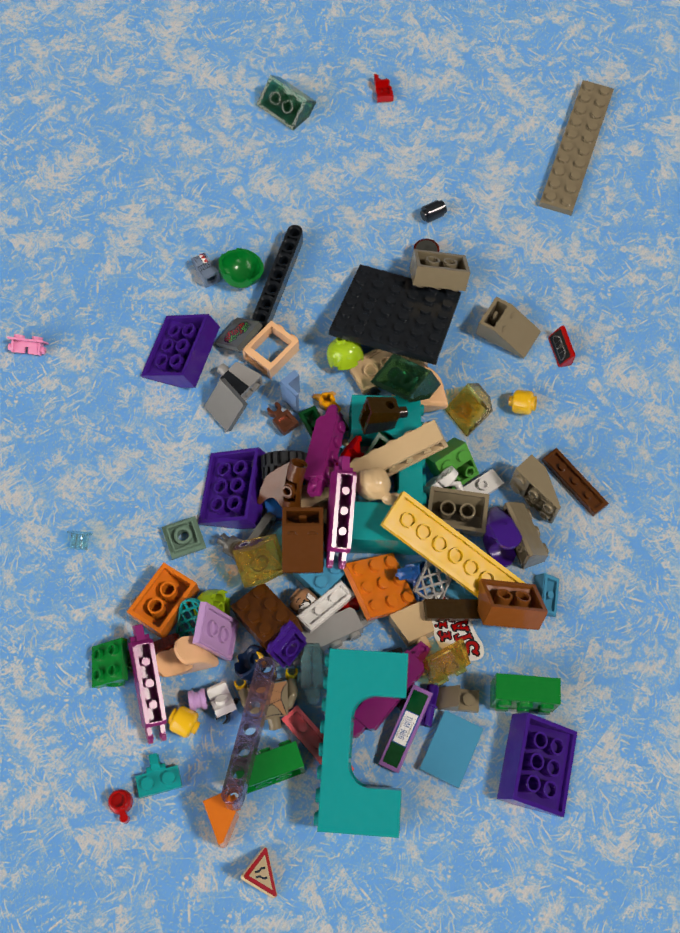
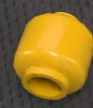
[508,390,537,415]
[167,706,201,738]

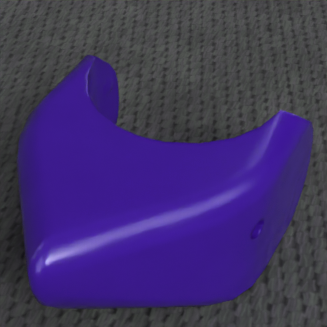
[483,506,523,567]

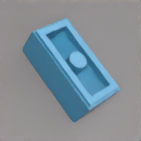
[534,573,559,617]

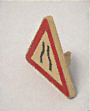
[241,847,277,898]

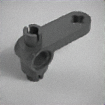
[217,512,276,567]

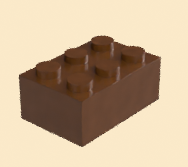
[230,582,303,651]

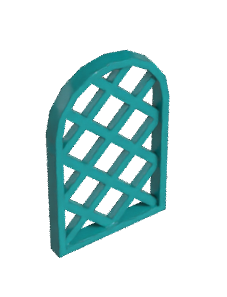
[175,598,201,638]

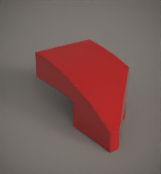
[374,74,394,103]
[336,436,364,466]

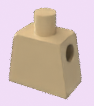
[389,599,434,649]

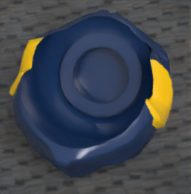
[234,644,268,682]

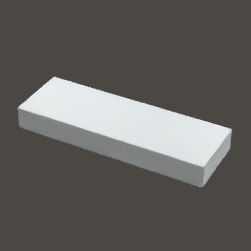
[296,581,355,633]

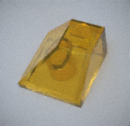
[445,383,493,436]

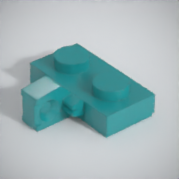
[135,753,183,799]

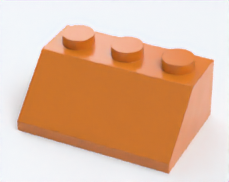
[127,562,200,640]

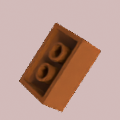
[478,579,548,630]

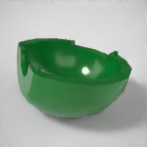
[219,248,264,289]

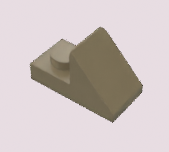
[436,685,479,713]

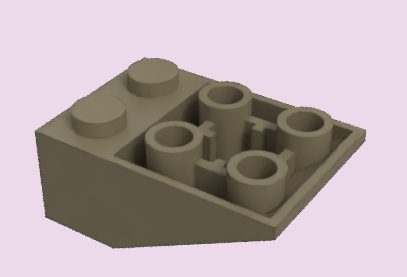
[476,297,541,359]
[510,455,561,524]

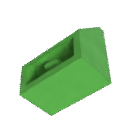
[425,437,479,490]

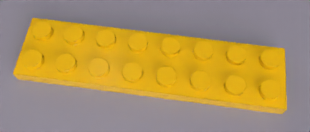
[380,491,525,598]

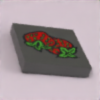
[215,317,262,352]

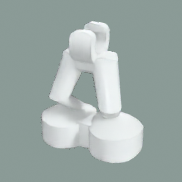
[423,466,465,496]

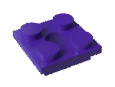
[266,620,307,668]

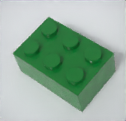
[490,673,561,715]
[233,740,305,795]

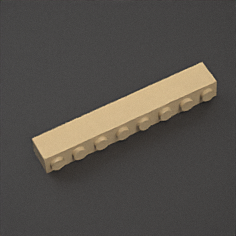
[301,420,449,510]

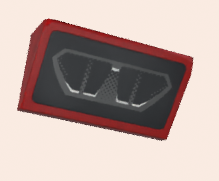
[548,325,576,367]

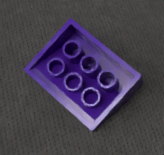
[141,314,220,388]
[198,447,265,529]
[497,712,577,817]

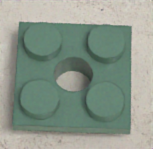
[162,516,206,560]

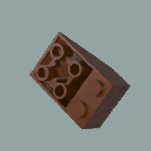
[282,507,323,573]

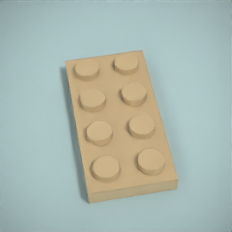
[348,349,428,394]

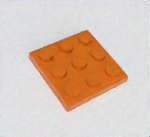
[344,553,417,621]

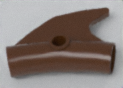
[257,458,308,508]

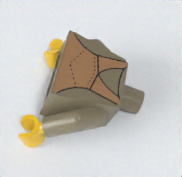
[234,668,298,730]

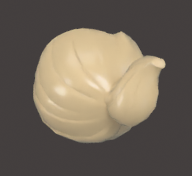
[356,468,400,505]

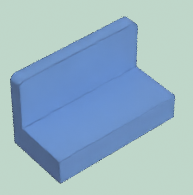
[280,370,300,413]

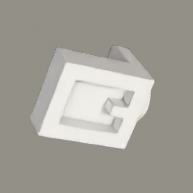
[206,681,237,718]

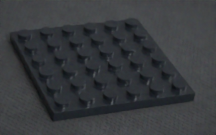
[329,264,461,365]

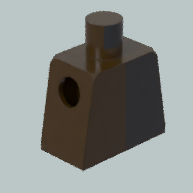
[359,397,408,435]

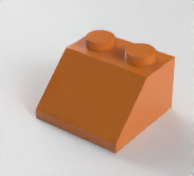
[203,790,241,848]

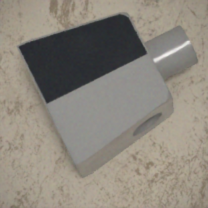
[217,362,263,401]

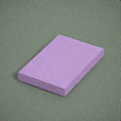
[192,602,239,661]

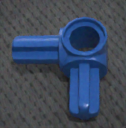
[395,561,428,602]

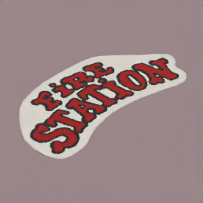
[429,590,484,661]

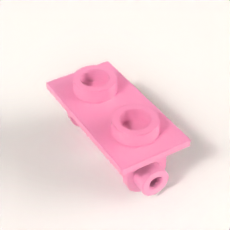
[7,334,49,356]

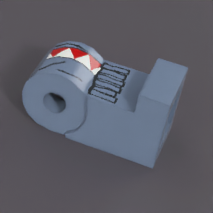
[191,253,220,288]

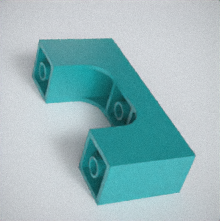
[349,395,427,555]
[314,648,409,838]

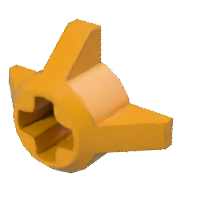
[312,391,341,412]

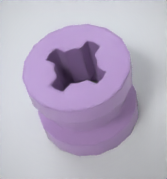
[188,688,208,711]

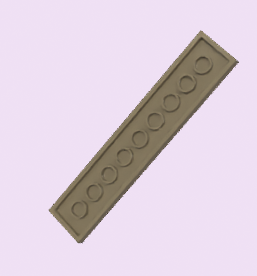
[539,80,614,216]

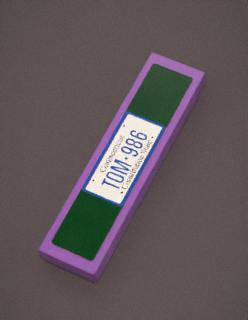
[379,684,433,773]

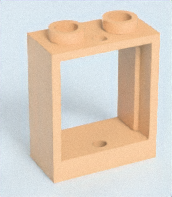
[242,321,299,379]

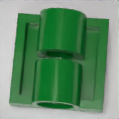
[92,637,128,689]

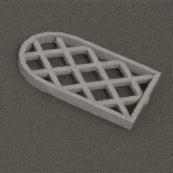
[413,561,452,599]

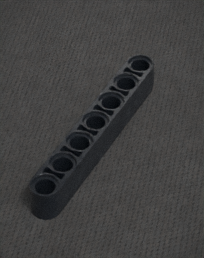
[253,225,303,333]

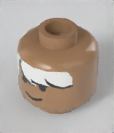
[289,588,319,615]

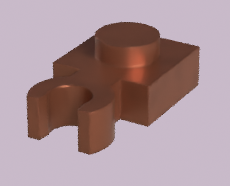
[267,402,299,436]

